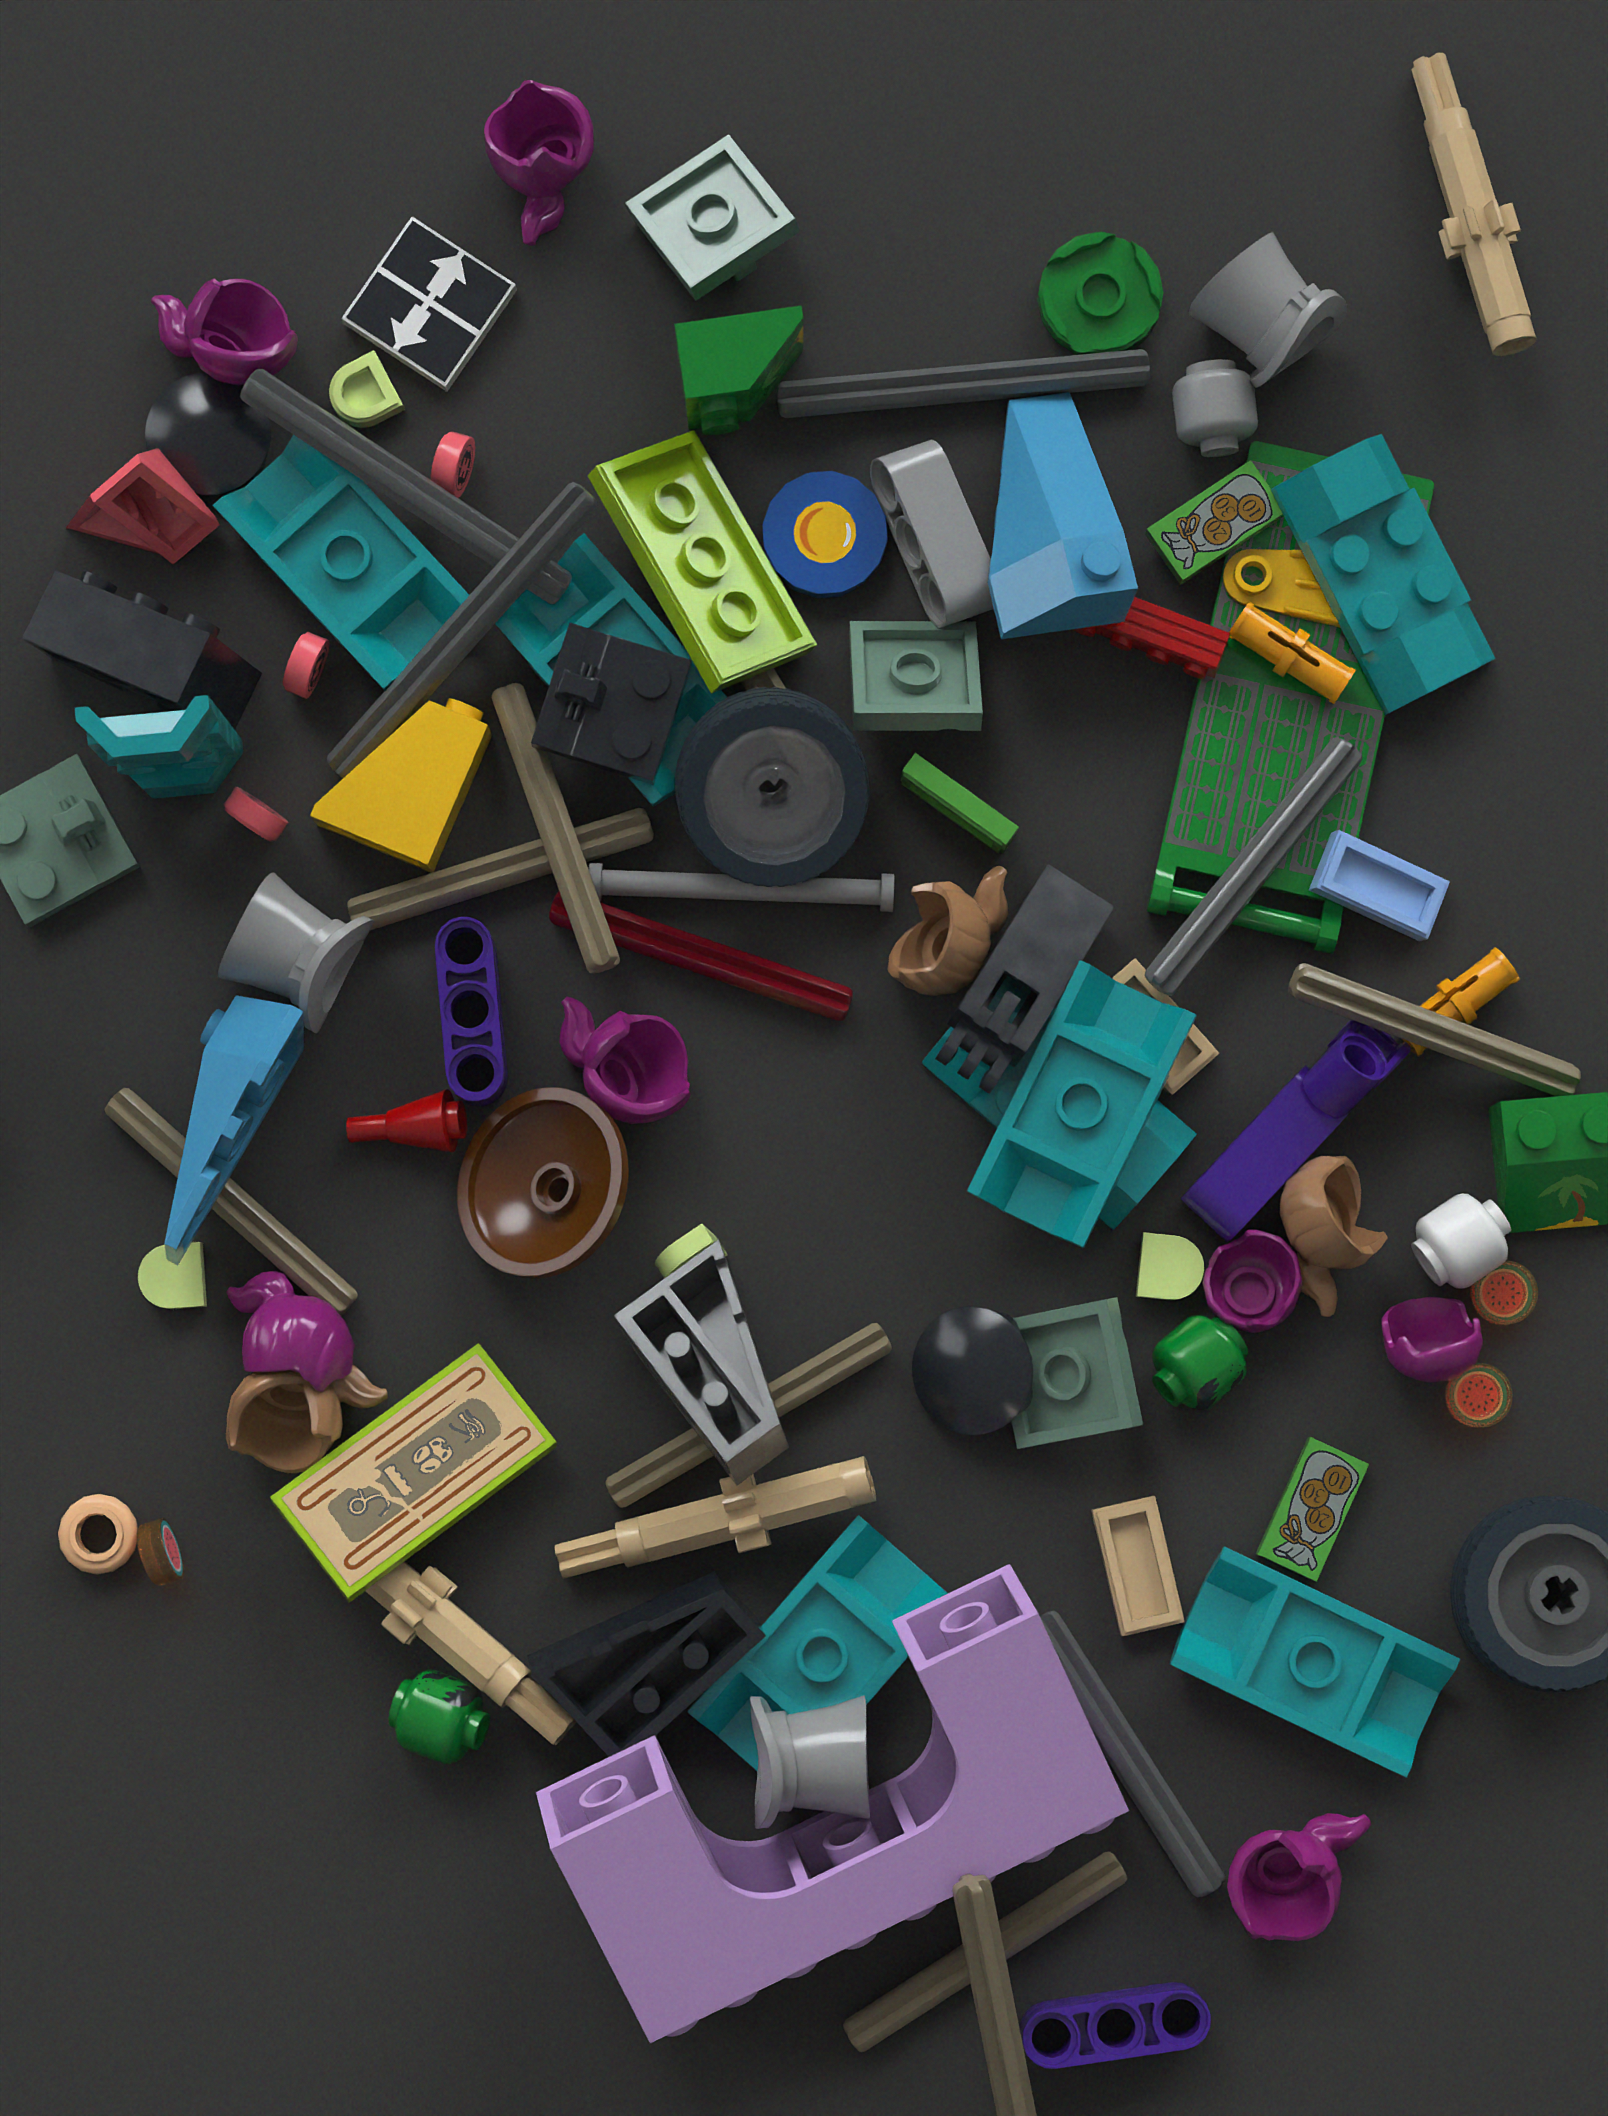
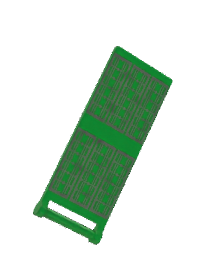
[1146,441,1434,954]

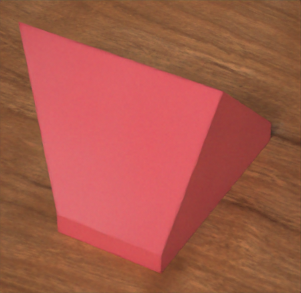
[66,448,220,565]

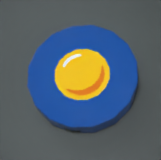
[762,471,887,598]

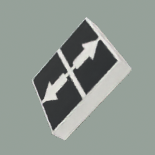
[341,217,517,392]

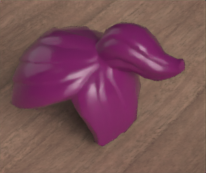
[484,80,594,246]
[151,278,298,386]
[559,996,691,1124]
[226,1271,355,1392]
[1227,1813,1371,1941]

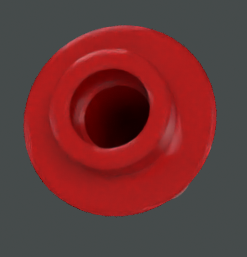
[346,1089,467,1152]

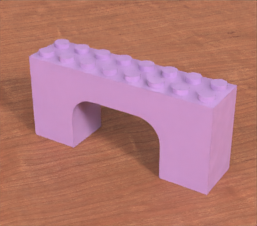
[536,1564,1129,2043]

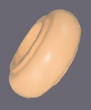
[58,1494,139,1575]

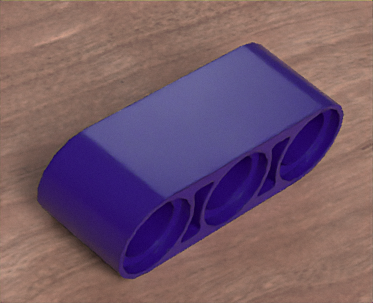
[435,917,508,1106]
[1180,1065,1351,1243]
[1019,1982,1211,2069]

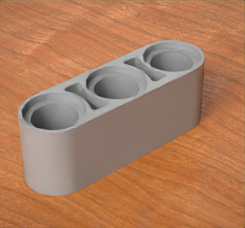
[870,440,994,628]

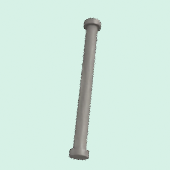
[589,863,894,912]

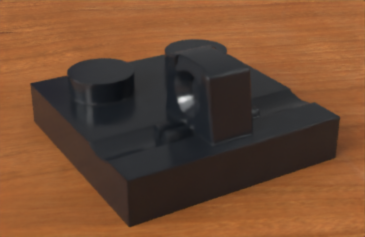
[531,623,692,785]

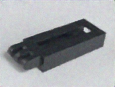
[935,864,1115,1094]

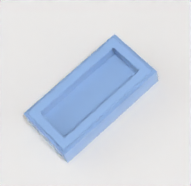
[1309,830,1450,941]

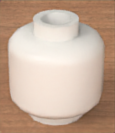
[1411,1193,1511,1289]

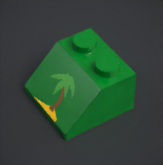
[674,305,803,435]
[1488,1092,1608,1234]

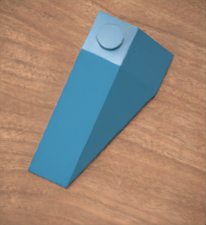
[987,392,1138,639]
[164,995,304,1266]

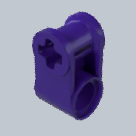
[1303,1020,1413,1117]

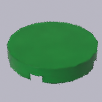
[1037,232,1164,355]

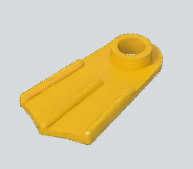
[1223,549,1341,628]

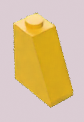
[310,698,492,873]

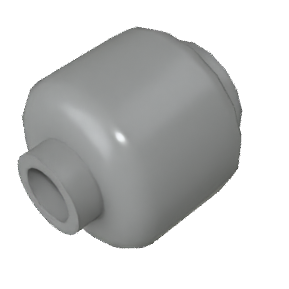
[1172,359,1258,457]

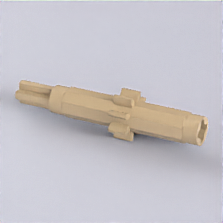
[1411,53,1537,356]
[555,1456,876,1579]
[366,1561,576,1745]

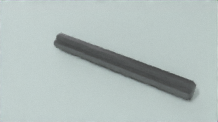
[1144,737,1362,996]
[1040,1610,1226,1897]

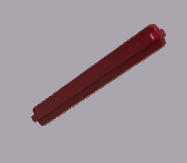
[549,891,853,1021]

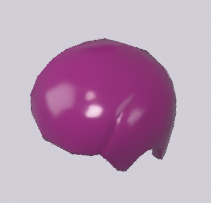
[1203,1230,1303,1333]
[1381,1297,1483,1383]

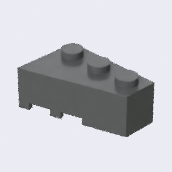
[614,1239,789,1486]

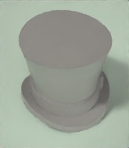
[1189,232,1347,388]
[218,872,374,1033]
[750,1695,870,1829]

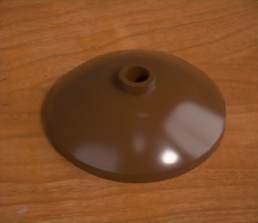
[457,1087,629,1279]

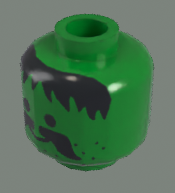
[1152,1315,1248,1411]
[388,1669,490,1764]

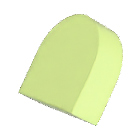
[329,350,405,428]
[655,1224,728,1279]
[1136,1232,1204,1300]
[138,1242,207,1309]

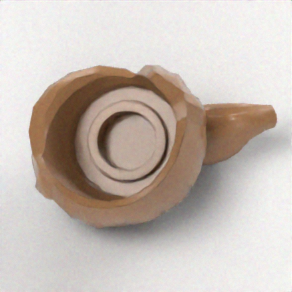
[887,866,1008,996]
[1280,1156,1388,1317]
[226,1365,388,1473]

